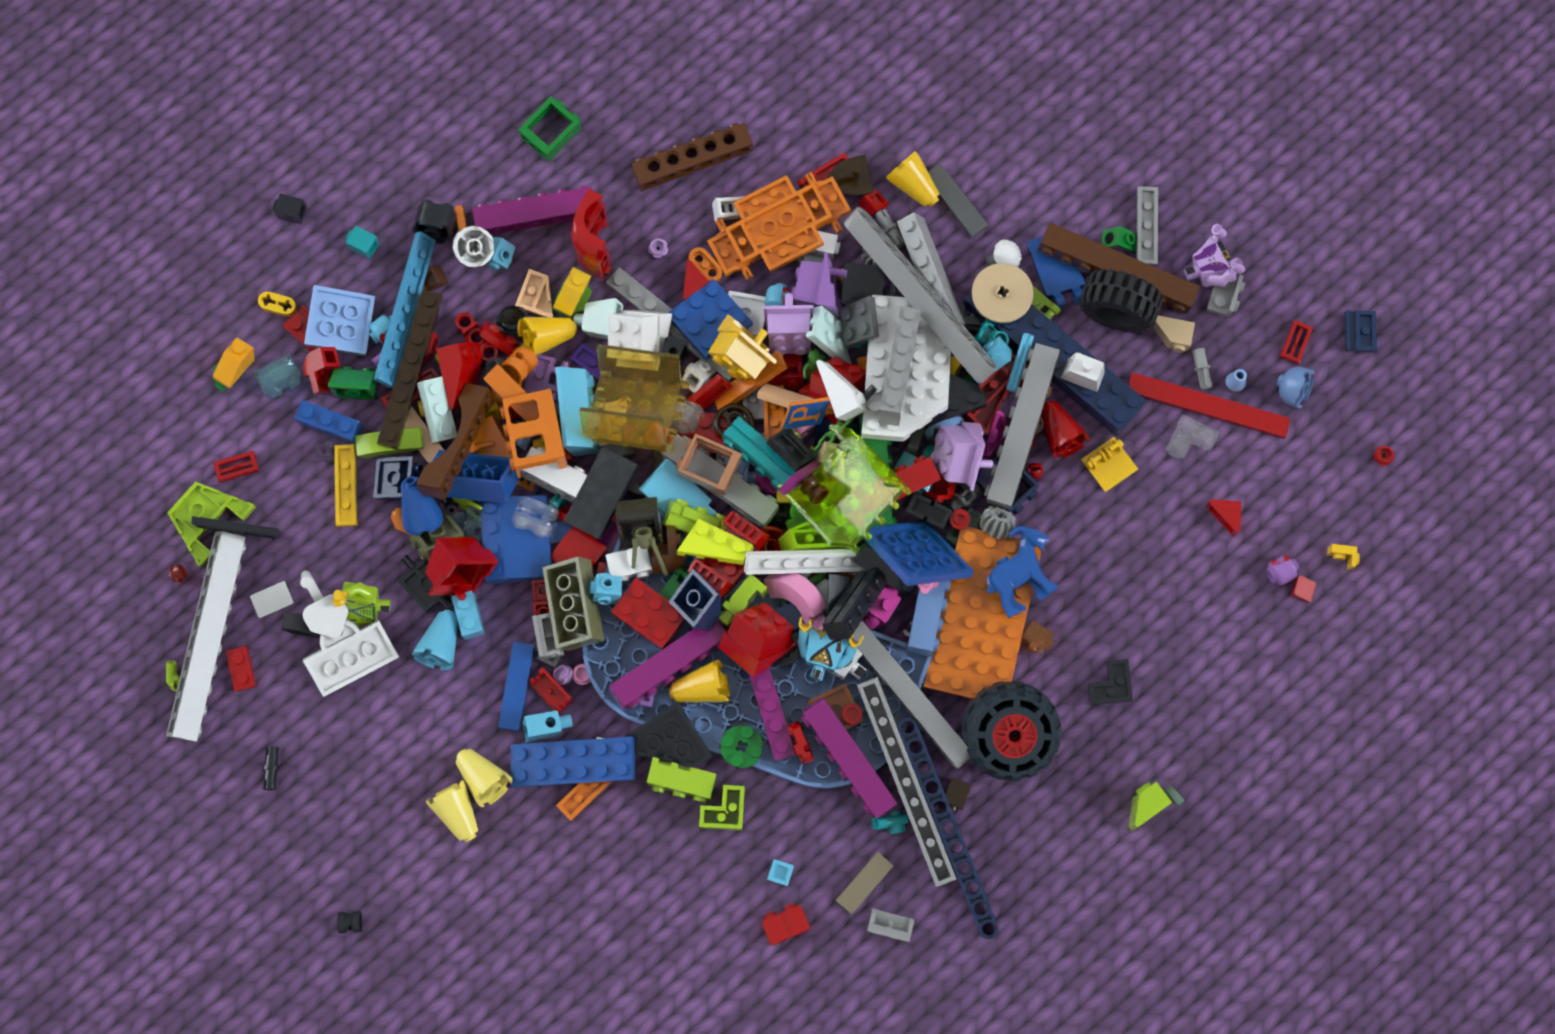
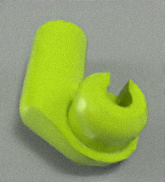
[166,661,180,692]

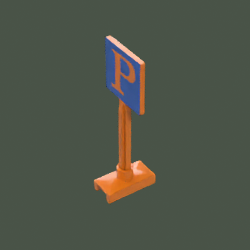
[781,397,835,430]

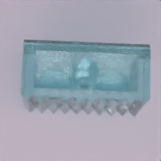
[253,354,304,398]

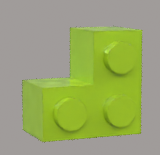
[699,785,745,831]

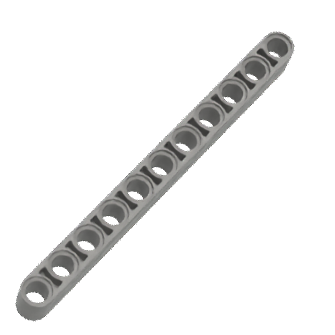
[844,207,997,383]
[815,578,970,769]

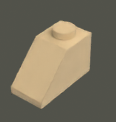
[1153,316,1195,353]

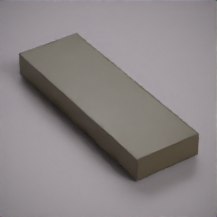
[836,852,894,915]

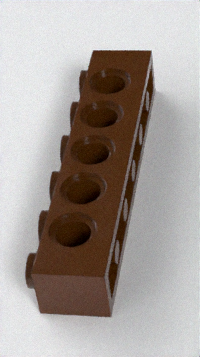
[631,123,753,192]

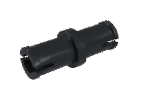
[262,746,280,791]

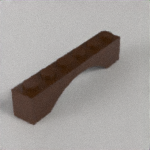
[417,383,494,500]

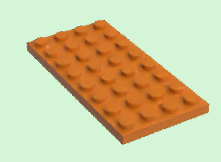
[923,527,1041,699]

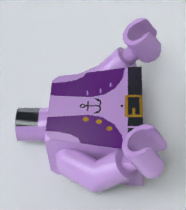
[1184,224,1245,287]

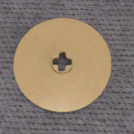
[972,263,1034,323]

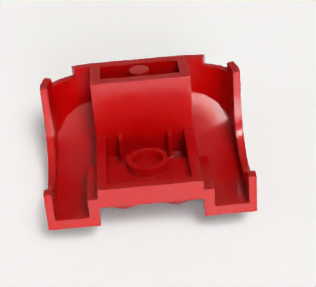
[571,189,612,280]

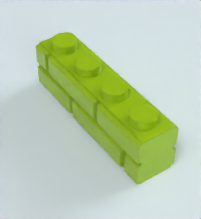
[662,498,726,534]

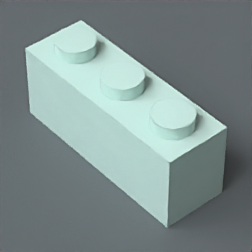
[417,377,457,443]

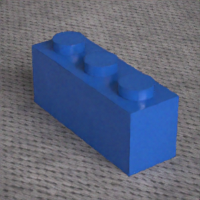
[294,400,363,445]

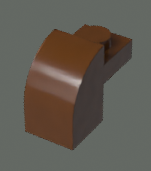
[651,526,685,574]

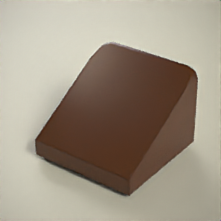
[423,265,448,291]

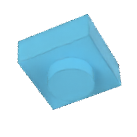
[767,859,794,887]

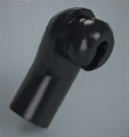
[441,497,457,515]

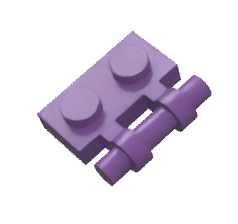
[524,354,569,402]

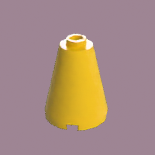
[886,151,940,208]
[518,317,577,356]
[669,660,730,703]

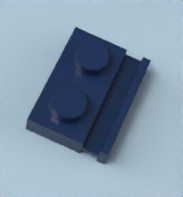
[1344,310,1377,353]

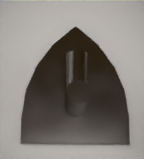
[825,155,874,196]

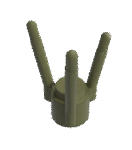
[631,527,668,576]

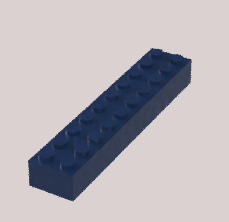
[963,289,1147,437]

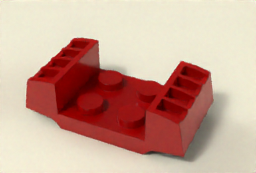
[687,511,770,600]

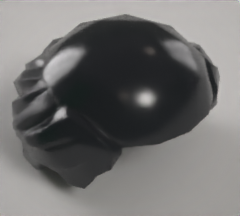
[496,305,529,336]

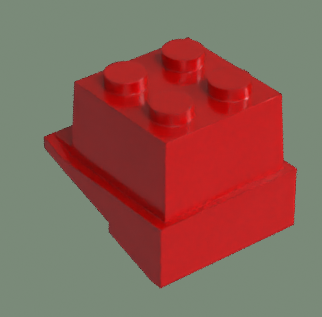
[798,357,866,429]
[425,537,499,601]
[718,602,798,677]

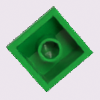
[328,366,378,400]

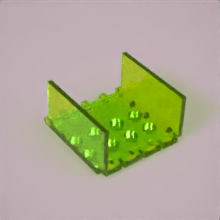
[777,424,912,554]

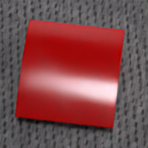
[551,526,608,570]

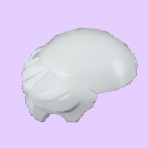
[994,239,1022,267]

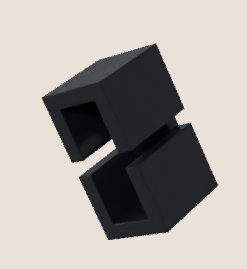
[906,492,953,530]

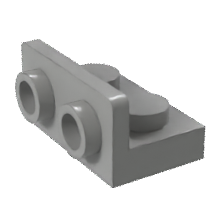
[1206,275,1245,318]

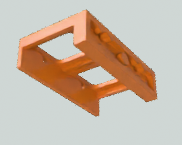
[500,388,568,478]

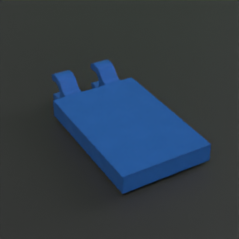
[1026,236,1085,308]

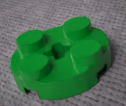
[721,725,763,769]

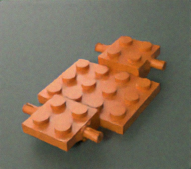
[707,172,851,280]

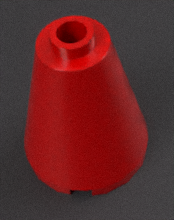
[1040,400,1089,459]

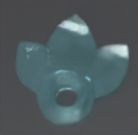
[452,505,482,541]

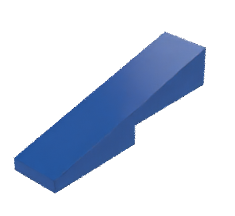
[498,642,535,732]

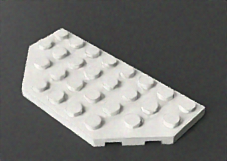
[861,295,951,441]

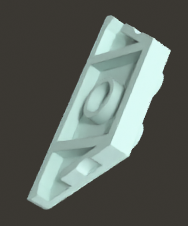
[806,306,851,364]

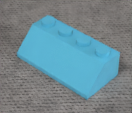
[555,367,601,457]

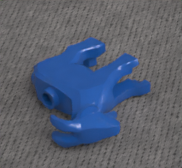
[985,526,1059,619]

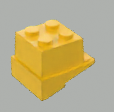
[708,315,777,379]

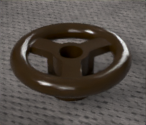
[714,404,755,439]

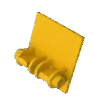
[1081,437,1138,492]

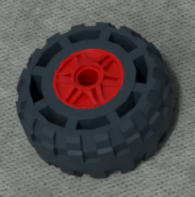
[961,680,1062,782]

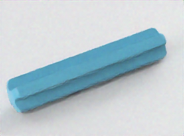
[1006,333,1034,392]

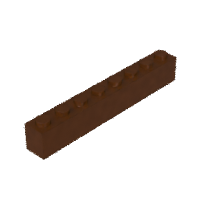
[1037,222,1200,314]

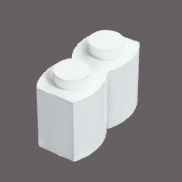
[606,546,653,584]

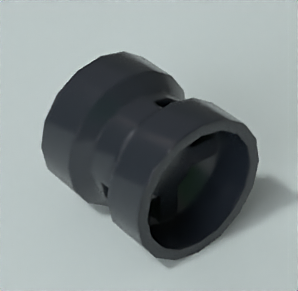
[337,911,362,934]

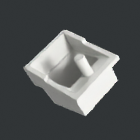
[607,310,672,369]

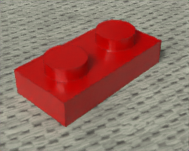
[479,321,519,356]
[225,646,257,692]

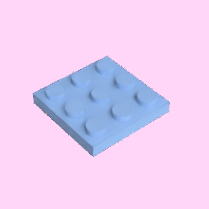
[304,285,375,356]

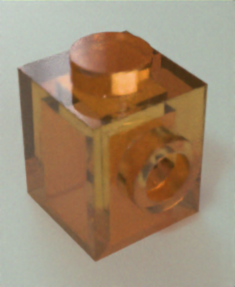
[1021,620,1055,654]

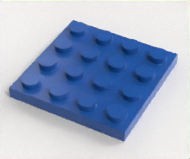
[860,521,974,586]

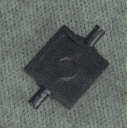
[398,555,454,613]

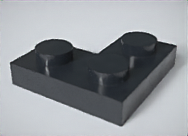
[1088,659,1133,705]

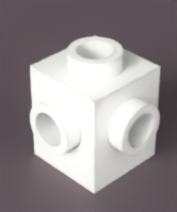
[680,359,716,393]

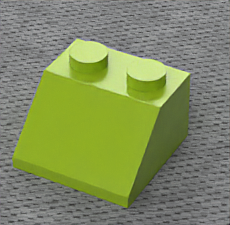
[1129,782,1172,831]

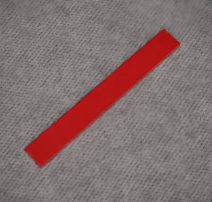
[1128,372,1291,439]

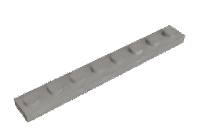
[606,267,734,382]

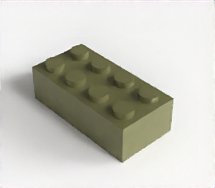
[542,557,605,651]

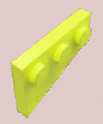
[677,519,754,565]

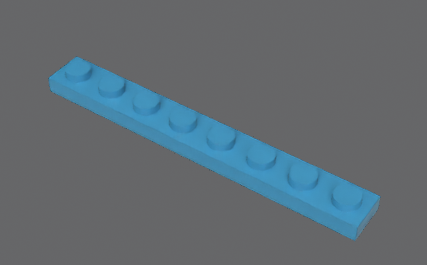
[373,231,436,388]

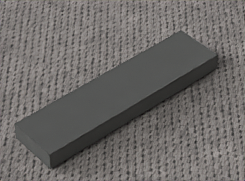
[928,164,988,238]

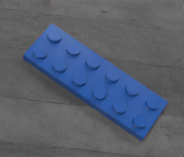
[511,736,635,788]

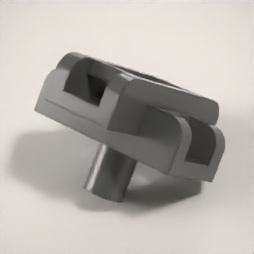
[944,482,981,511]

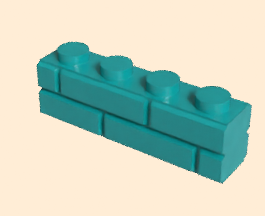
[722,416,801,491]

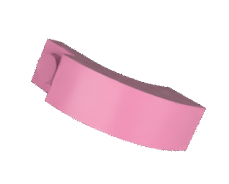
[763,573,827,630]

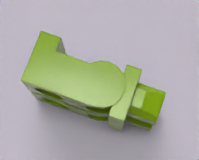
[718,574,768,629]

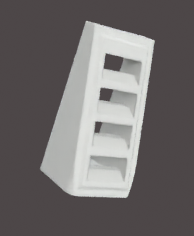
[712,196,745,222]

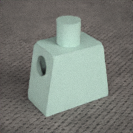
[574,298,623,340]

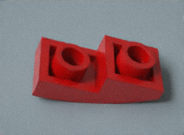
[532,578,550,615]

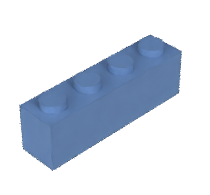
[906,580,951,657]

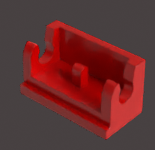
[529,667,573,714]

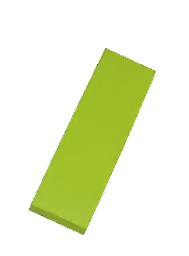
[355,428,424,459]

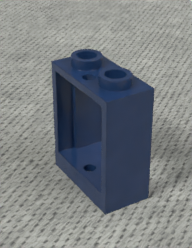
[976,457,1039,515]

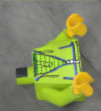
[332,582,391,628]

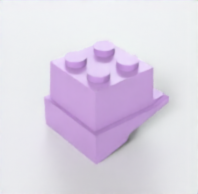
[763,293,814,355]
[931,422,993,491]

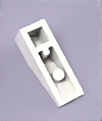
[816,360,867,421]

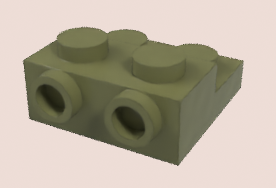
[409,510,465,561]

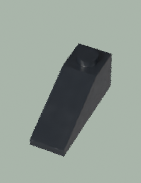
[853,543,917,596]

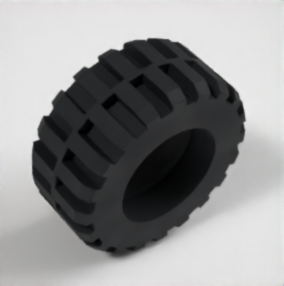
[1079,269,1163,334]

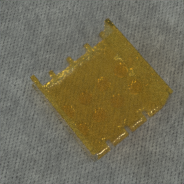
[579,344,689,452]

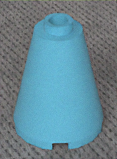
[412,610,458,671]

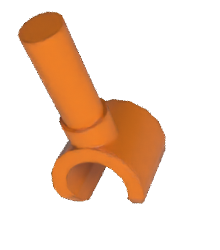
[469,441,494,453]

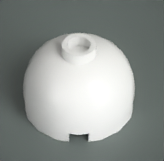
[453,226,494,267]

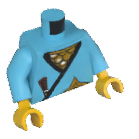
[797,616,864,681]

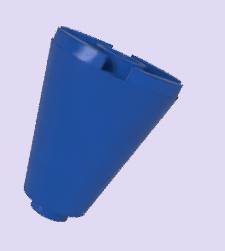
[401,476,443,535]

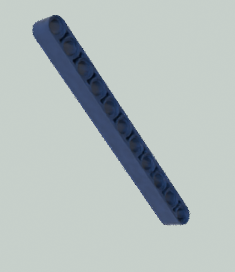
[898,717,999,939]

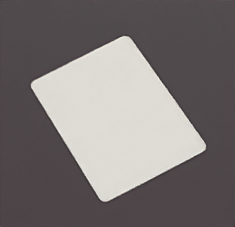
[250,581,293,618]

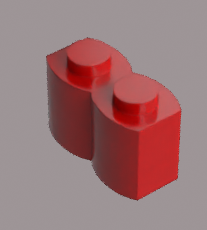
[761,903,811,946]

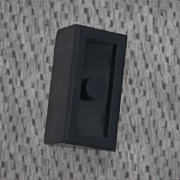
[827,574,849,616]

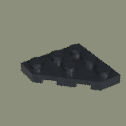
[927,374,987,428]
[624,702,713,768]

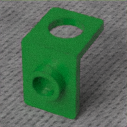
[1102,226,1136,253]

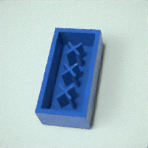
[432,450,520,503]

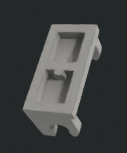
[532,613,564,660]
[867,908,914,943]

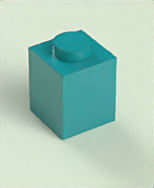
[345,226,380,260]

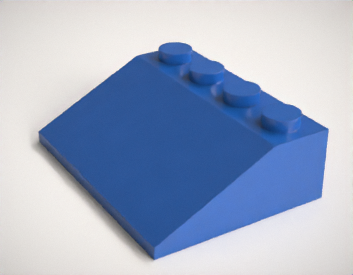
[480,495,552,585]

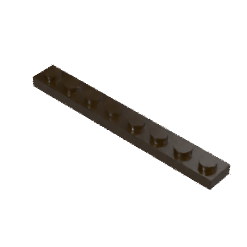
[377,290,443,450]

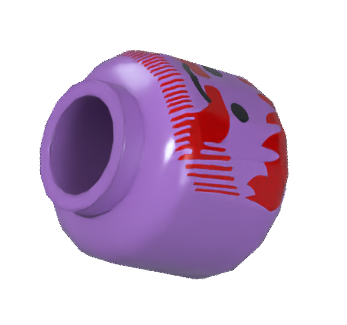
[1266,555,1299,585]

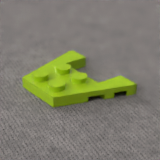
[167,482,256,568]

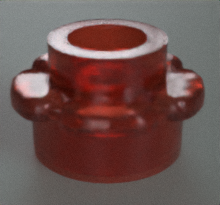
[168,563,188,583]

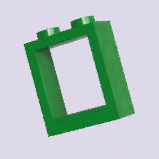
[518,96,582,162]

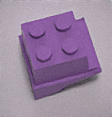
[791,253,847,321]

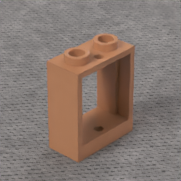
[676,433,742,496]

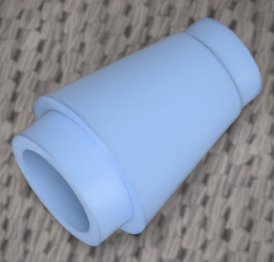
[1226,369,1247,391]

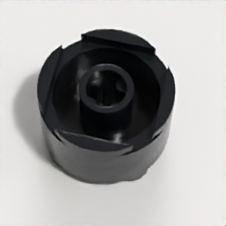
[412,200,457,244]

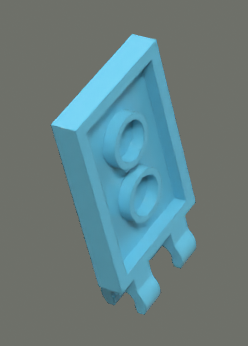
[639,458,717,516]

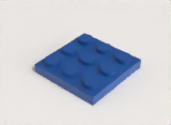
[668,279,753,361]

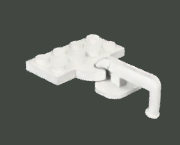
[300,571,399,697]

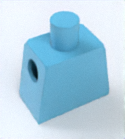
[522,711,573,743]

